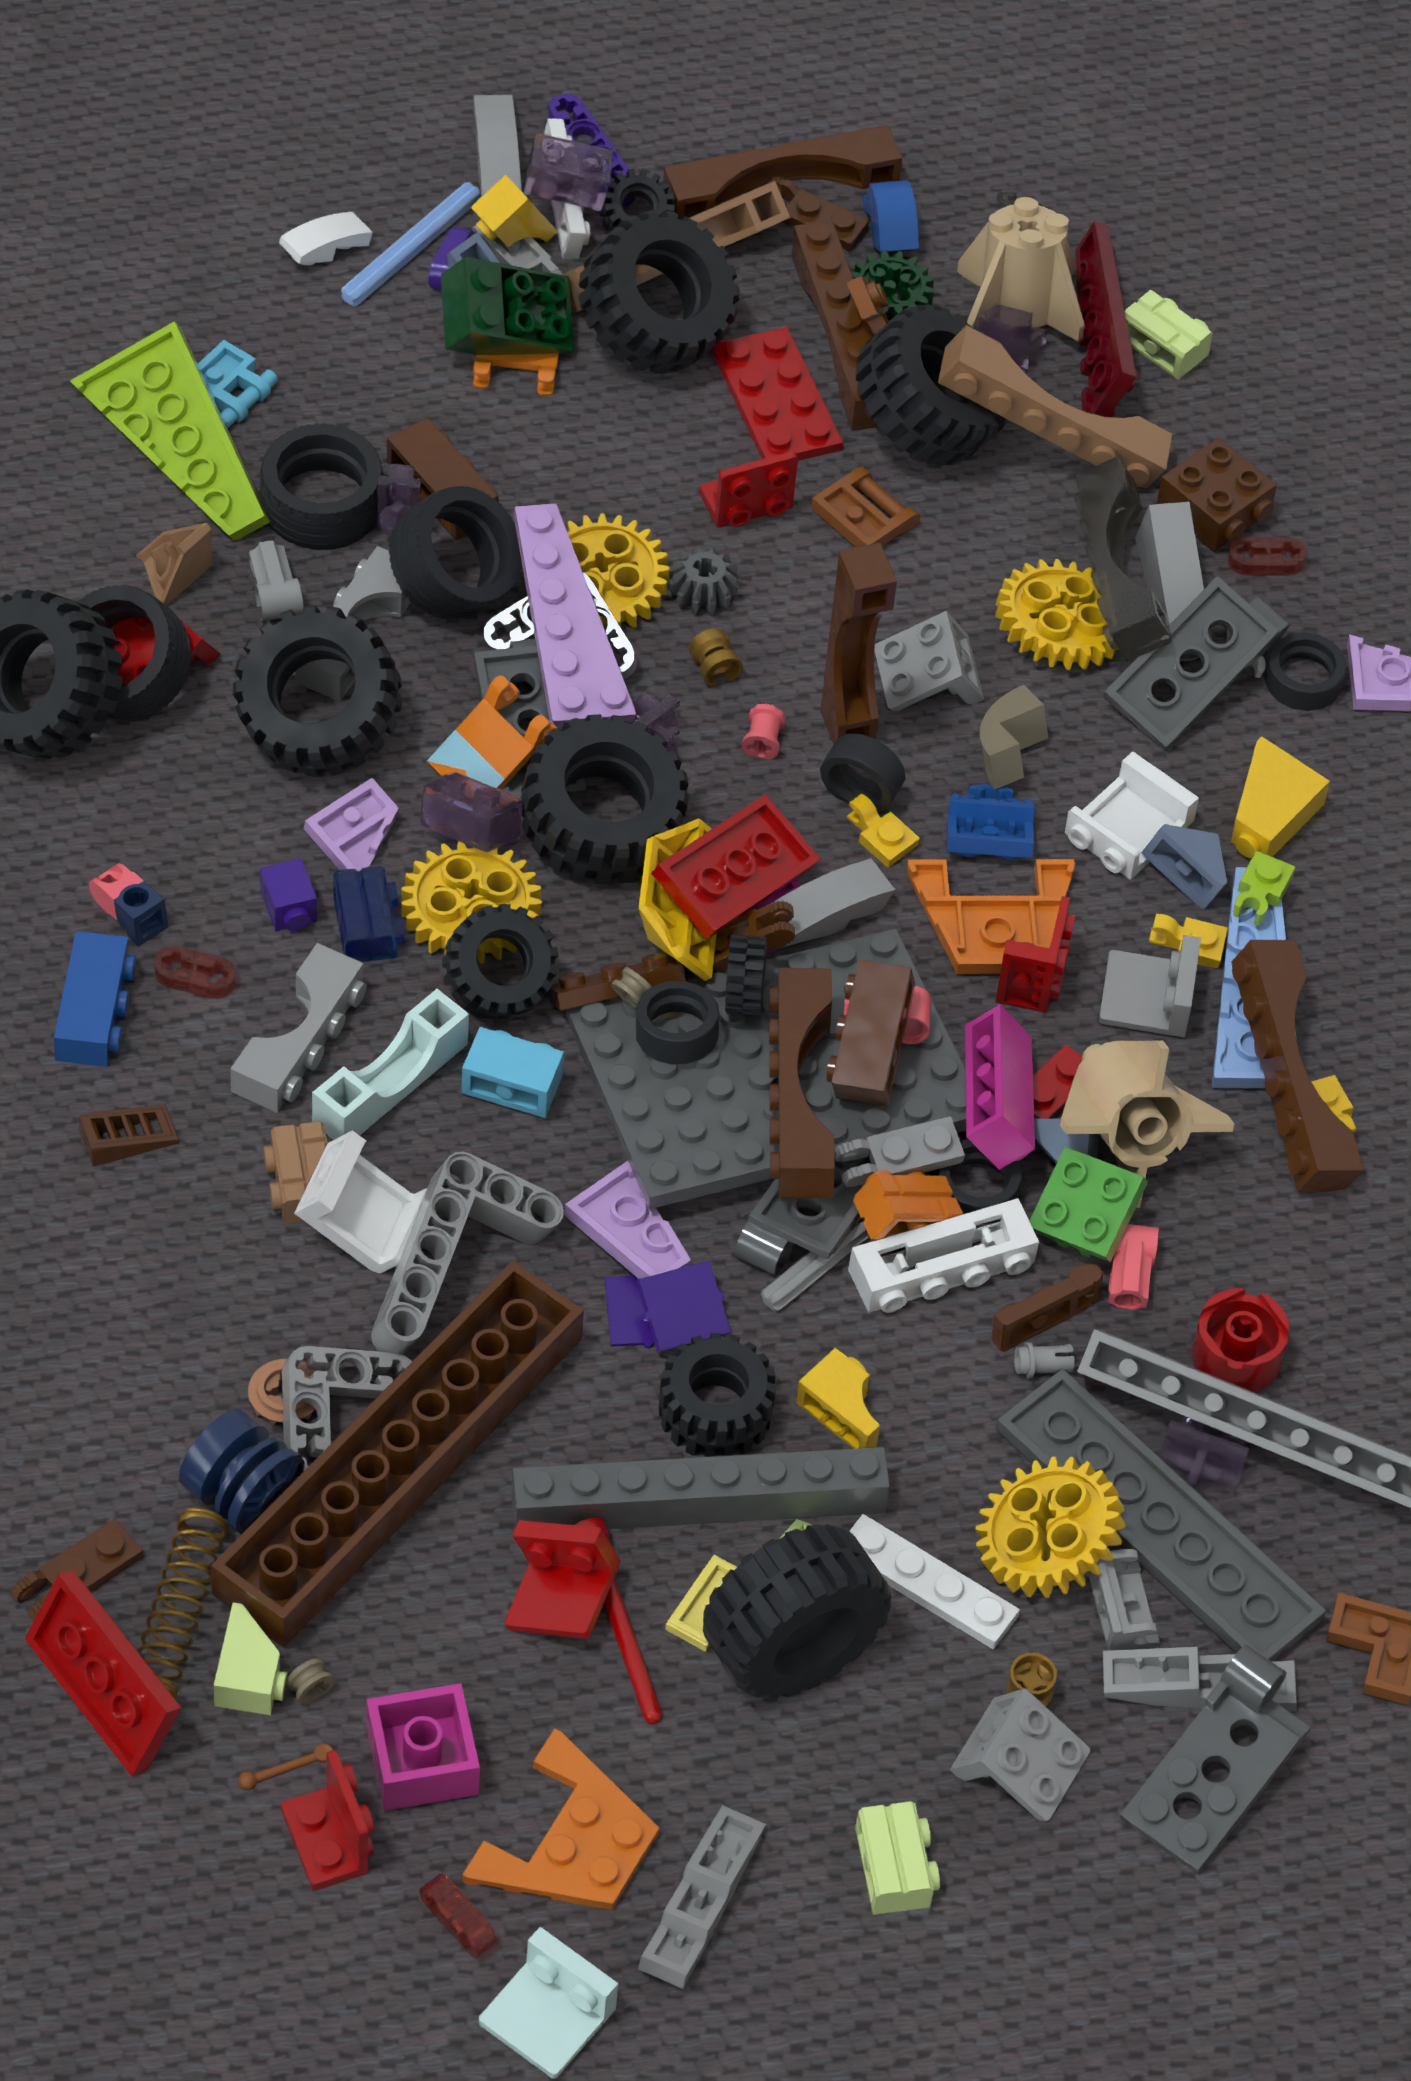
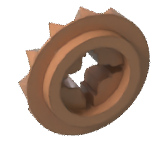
[248,1359,315,1426]

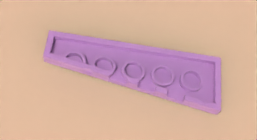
[514,503,636,729]

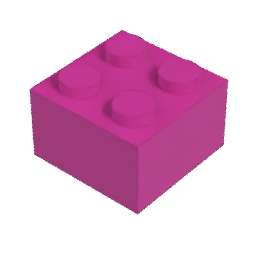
[366,1683,480,1811]

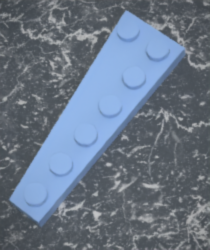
[1212,867,1297,1088]

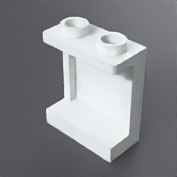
[1065,751,1199,880]
[294,1130,427,1274]

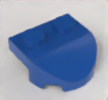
[946,784,1035,860]

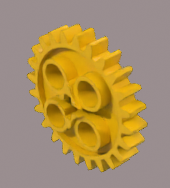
[567,513,669,630]
[995,559,1130,670]
[401,839,542,964]
[975,1457,1126,1598]

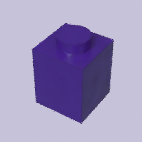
[260,858,317,932]

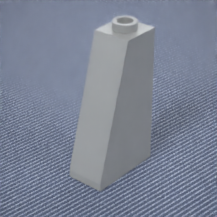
[1135,502,1212,661]

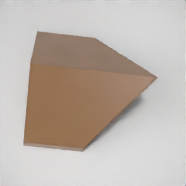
[136,523,212,606]

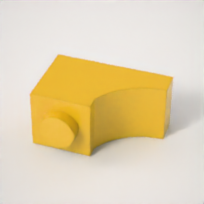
[471,174,558,248]
[796,1348,880,1449]

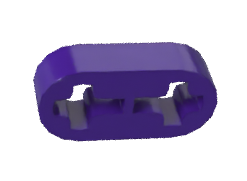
[428,226,475,290]

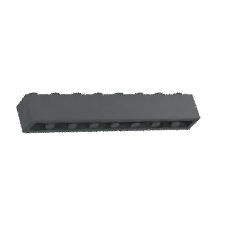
[511,1447,890,1529]

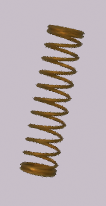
[137,1507,229,1700]

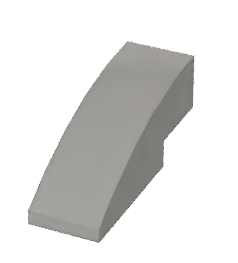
[770,858,895,947]

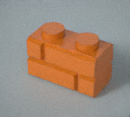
[853,1170,963,1240]

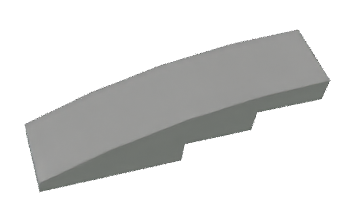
[473,95,522,197]
[1103,1647,1297,1712]
[638,1805,766,1989]

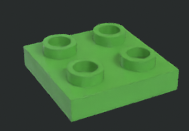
[1030,1147,1148,1262]

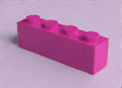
[965,1004,1035,1170]

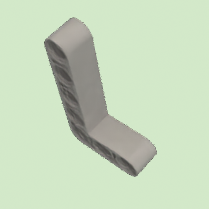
[371,1152,564,1355]

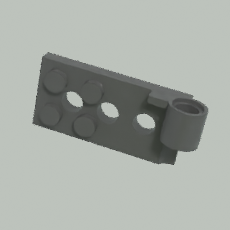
[1103,576,1291,751]
[473,639,586,808]
[734,1157,871,1276]
[1120,1645,1311,1875]

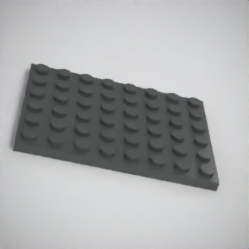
[566,929,966,1209]

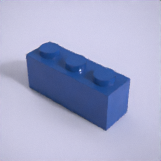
[54,931,136,1067]

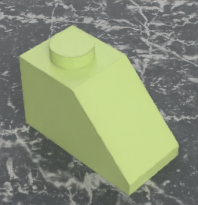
[214,1603,288,1715]

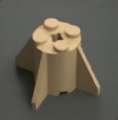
[957,197,1085,341]
[1060,1041,1234,1208]

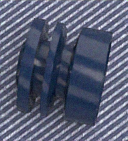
[179,1408,305,1534]

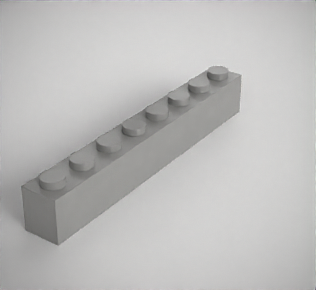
[1077,1329,1411,1508]

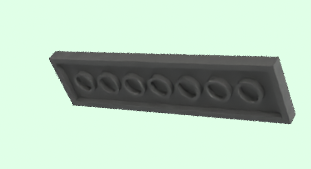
[996,1369,1326,1662]

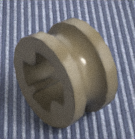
[611,967,652,1008]
[286,1658,335,1705]

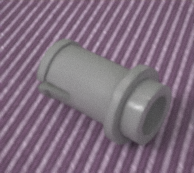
[1014,1342,1074,1379]

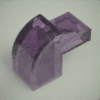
[978,304,1047,374]

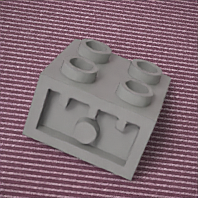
[874,611,984,711]
[1099,935,1201,1038]
[950,1688,1090,1822]

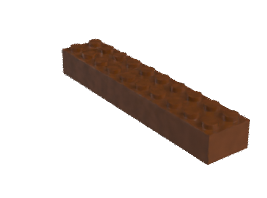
[211,1260,584,1647]

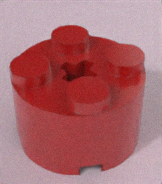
[1192,1288,1289,1392]

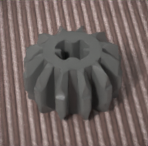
[669,546,739,617]

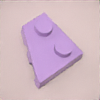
[303,778,399,886]

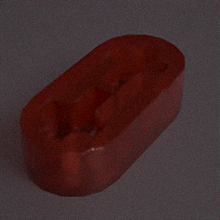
[1228,537,1307,576]
[154,946,236,999]
[419,1874,497,1958]

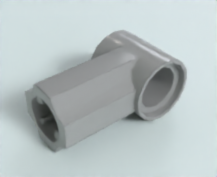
[249,541,303,622]

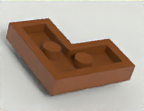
[846,276,889,336]
[1326,1592,1411,1705]

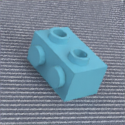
[461,1027,564,1118]

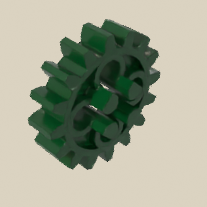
[851,250,934,320]

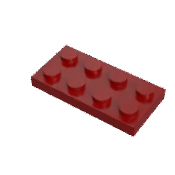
[711,327,843,461]
[651,794,821,939]
[25,1570,181,1777]

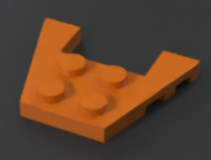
[906,859,1075,974]
[462,1728,659,1910]

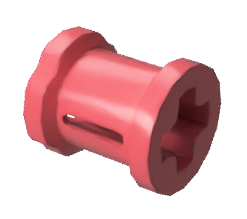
[742,704,786,760]

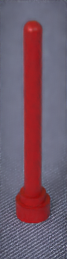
[575,1518,662,1724]

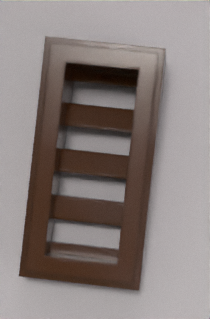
[79,1105,179,1167]

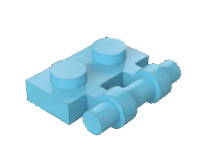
[198,340,278,429]

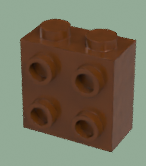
[1157,437,1277,551]

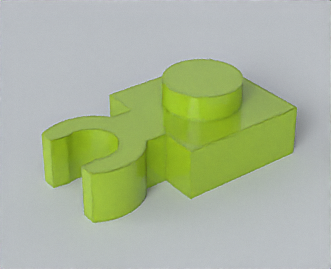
[1233,851,1296,926]

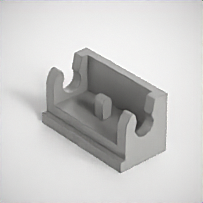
[1088,1549,1160,1651]

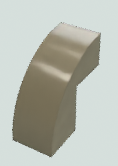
[980,685,1048,790]

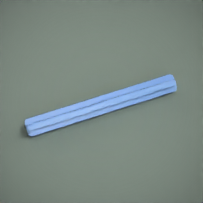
[341,182,480,306]

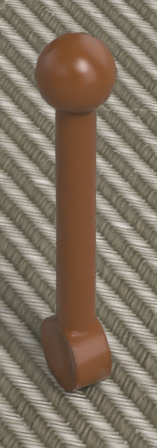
[238,1744,333,1790]

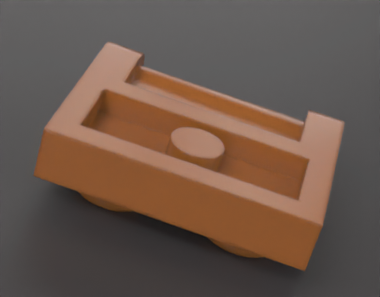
[811,466,921,546]

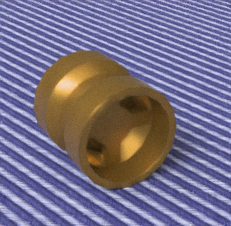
[688,628,743,686]
[1006,1652,1057,1708]

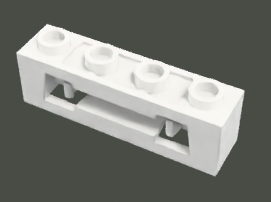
[848,1198,1039,1313]

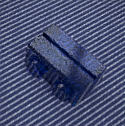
[333,866,405,962]

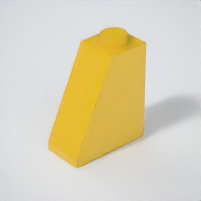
[1231,736,1330,858]

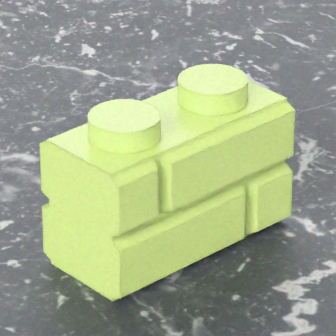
[1124,290,1213,380]
[855,1801,940,1915]

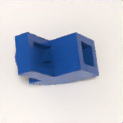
[862,180,919,252]

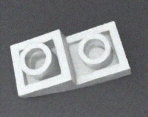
[279,212,373,265]

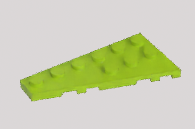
[70,321,270,541]

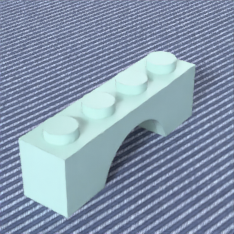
[312,989,469,1140]

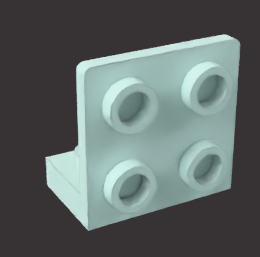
[479,1927,618,2079]

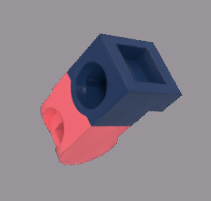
[89,863,169,947]

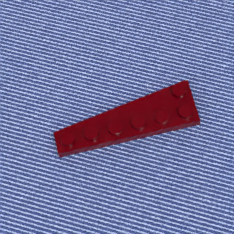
[1075,221,1137,418]

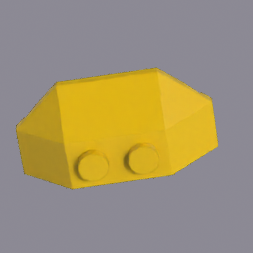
[639,819,717,981]

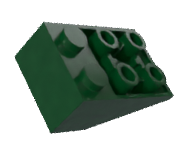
[441,257,573,355]

